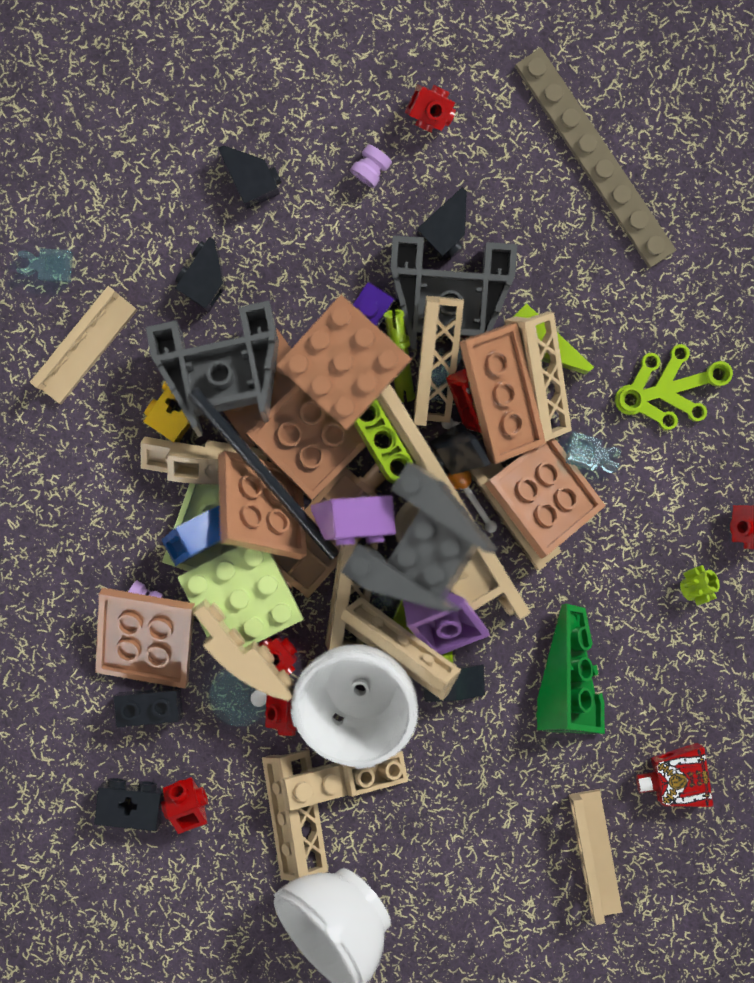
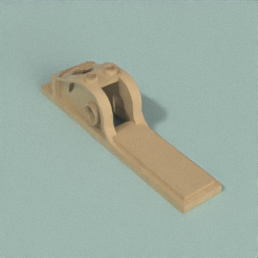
[376,385,531,619]

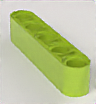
[353,400,413,484]

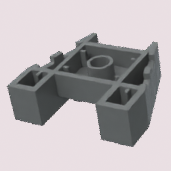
[390,235,518,350]
[145,301,279,437]
[341,462,497,612]

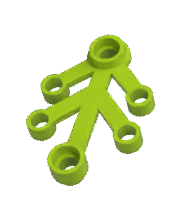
[615,344,733,430]

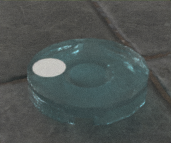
[209,669,267,727]

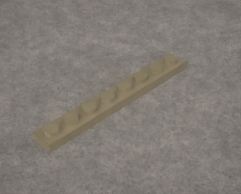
[515,48,676,269]

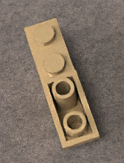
[141,436,267,484]
[193,599,294,701]
[281,751,408,811]

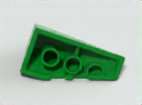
[536,604,605,734]

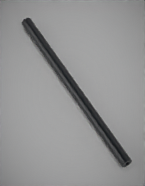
[188,388,339,560]

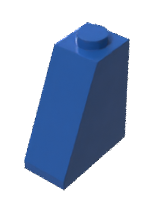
[161,505,221,566]

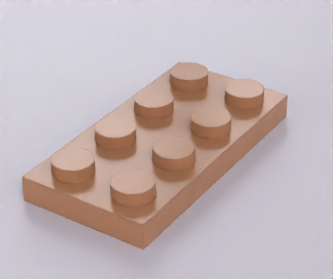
[459,323,546,464]

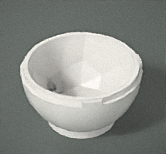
[291,645,418,769]
[274,868,391,983]

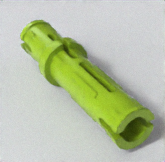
[383,309,415,403]

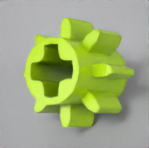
[680,565,720,606]

